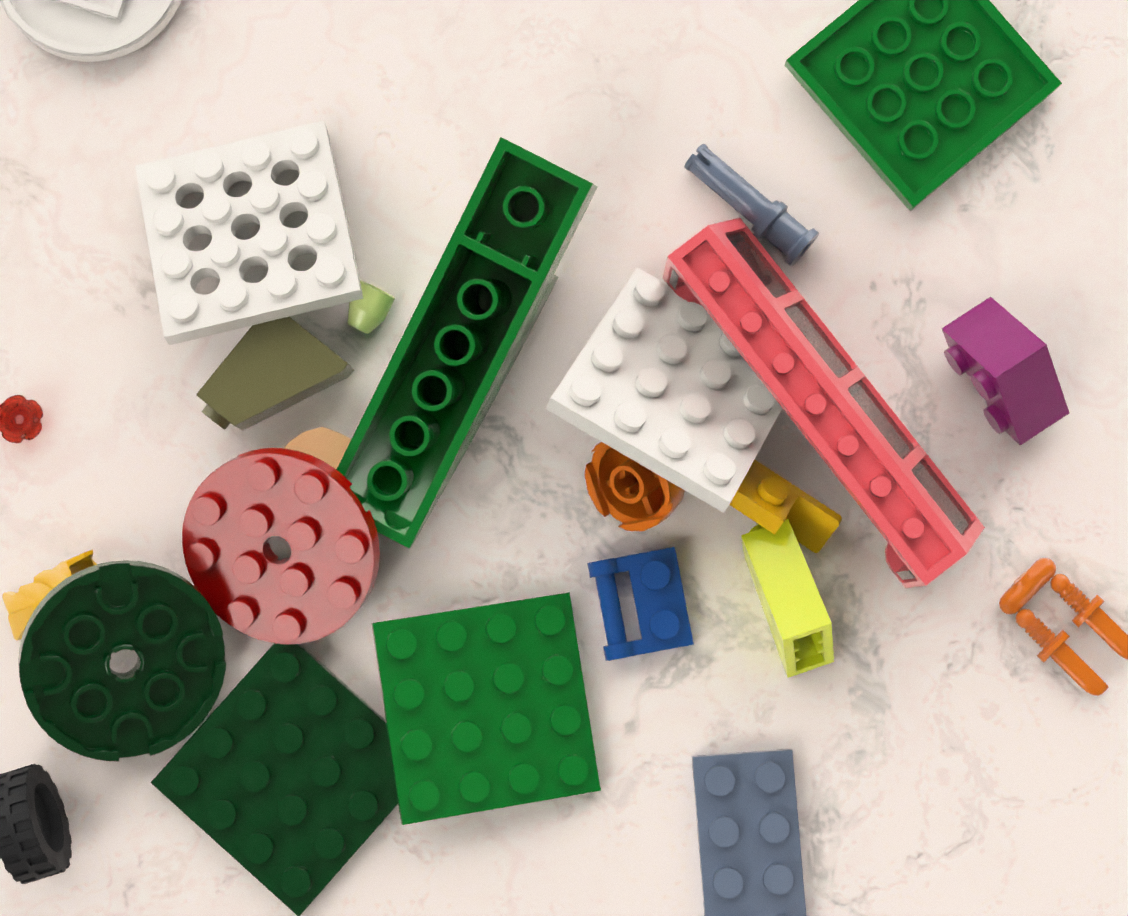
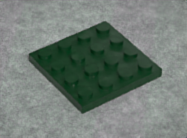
[150,643,398,916]

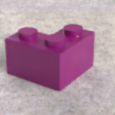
[941,297,1070,445]

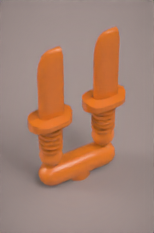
[999,558,1128,696]

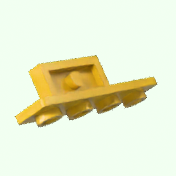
[729,459,842,553]

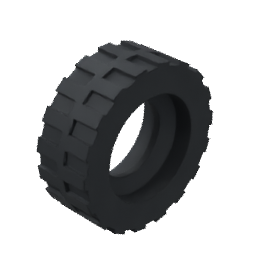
[0,763,72,884]

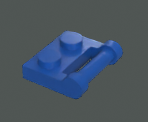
[587,547,694,661]

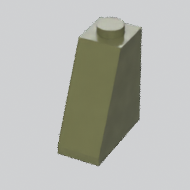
[196,317,354,431]

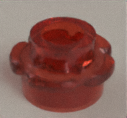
[0,395,43,443]

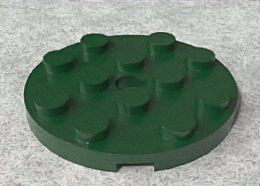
[18,560,226,761]

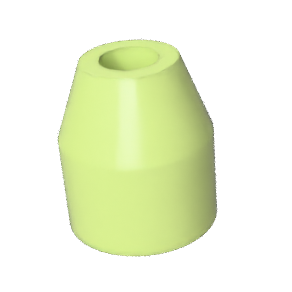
[347,280,395,334]

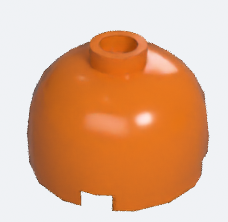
[584,442,685,531]

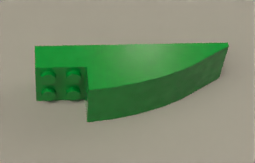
[336,137,598,549]

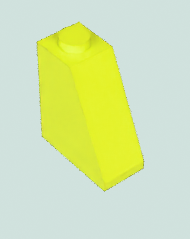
[741,519,834,678]

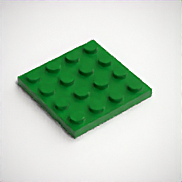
[784,0,1062,211]
[371,592,601,825]

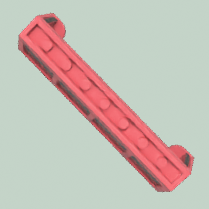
[663,218,985,588]

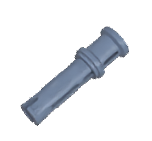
[684,143,820,266]

